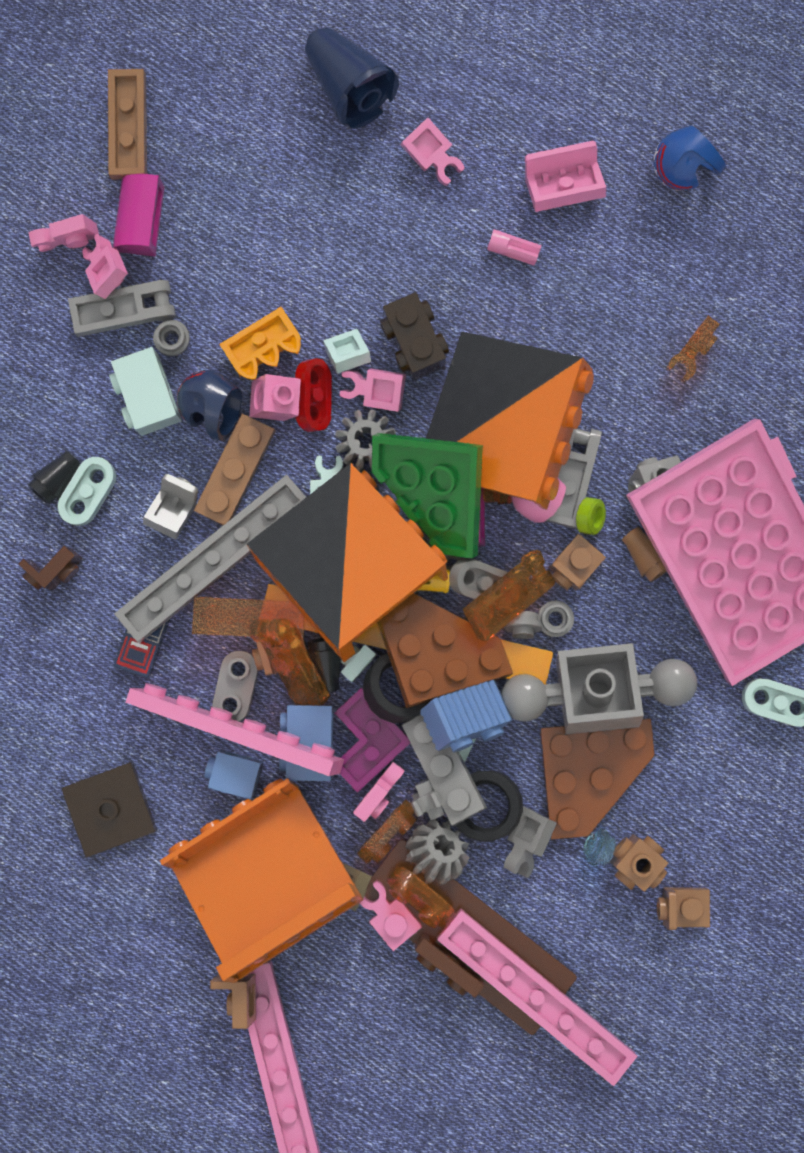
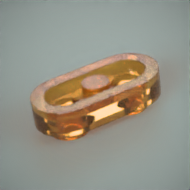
[356,799,417,864]
[387,867,455,929]

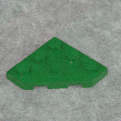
[372,433,483,559]

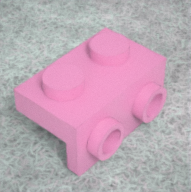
[525,141,606,212]

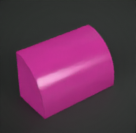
[113,174,165,257]

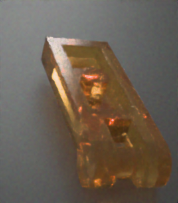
[462,550,555,641]
[249,618,331,705]

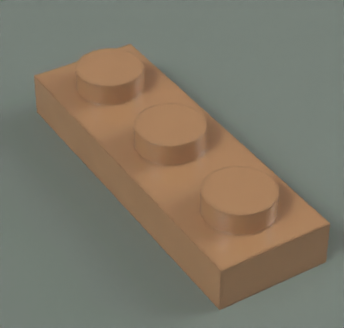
[108,69,147,180]
[194,413,276,525]

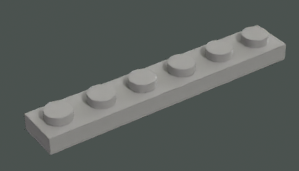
[114,474,306,644]

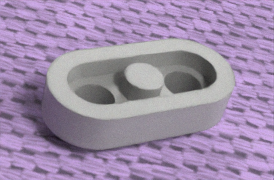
[449,558,515,607]
[212,651,259,722]

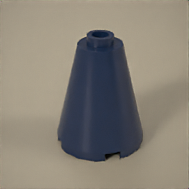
[305,28,399,129]

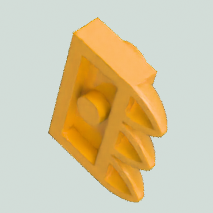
[220,307,301,380]

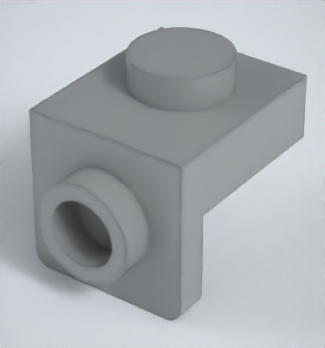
[143,474,198,540]

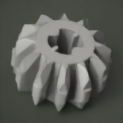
[335,410,396,472]
[405,819,470,886]

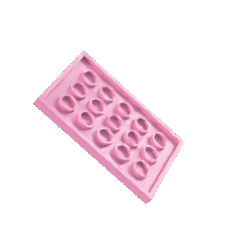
[626,419,804,686]

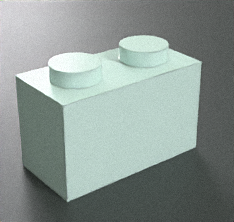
[109,347,182,436]

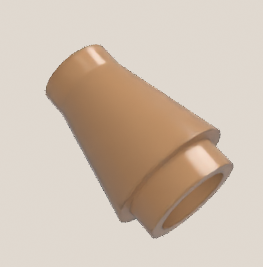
[622,527,667,582]

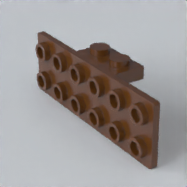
[365,839,577,1035]

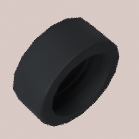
[363,653,430,723]
[456,771,523,842]

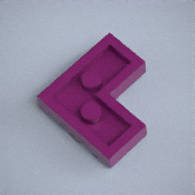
[335,687,410,793]

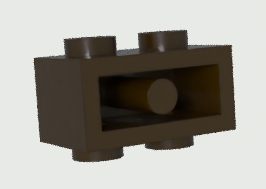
[379,292,449,382]

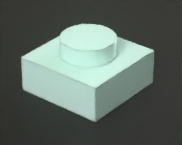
[323,329,371,374]
[341,645,377,682]

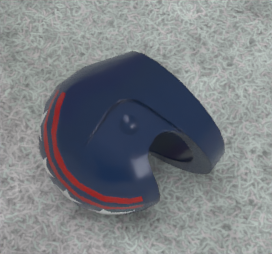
[177,370,242,441]

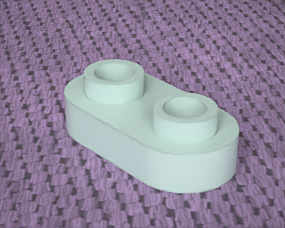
[58,457,116,526]
[742,679,804,727]

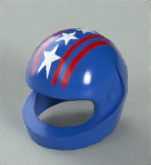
[653,125,726,191]

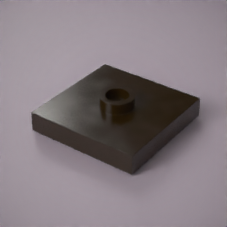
[61,761,158,858]

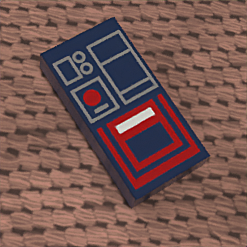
[113,618,171,678]

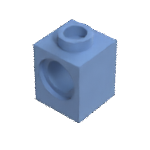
[204,750,264,799]

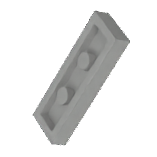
[402,715,487,826]

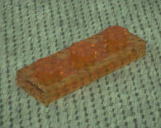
[192,597,305,639]

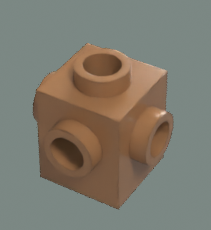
[610,834,669,892]

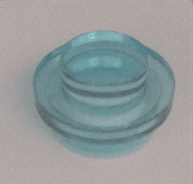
[583,829,616,866]

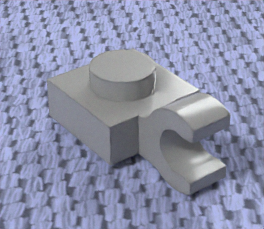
[410,778,445,821]
[504,806,557,878]

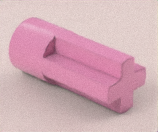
[487,229,542,266]

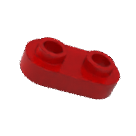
[295,358,332,432]

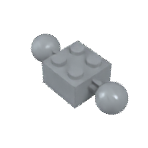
[501,643,697,735]

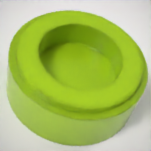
[576,497,606,535]

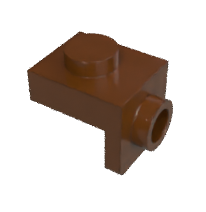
[18,546,83,590]

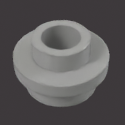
[153,320,190,356]
[538,600,574,637]
[505,611,542,639]

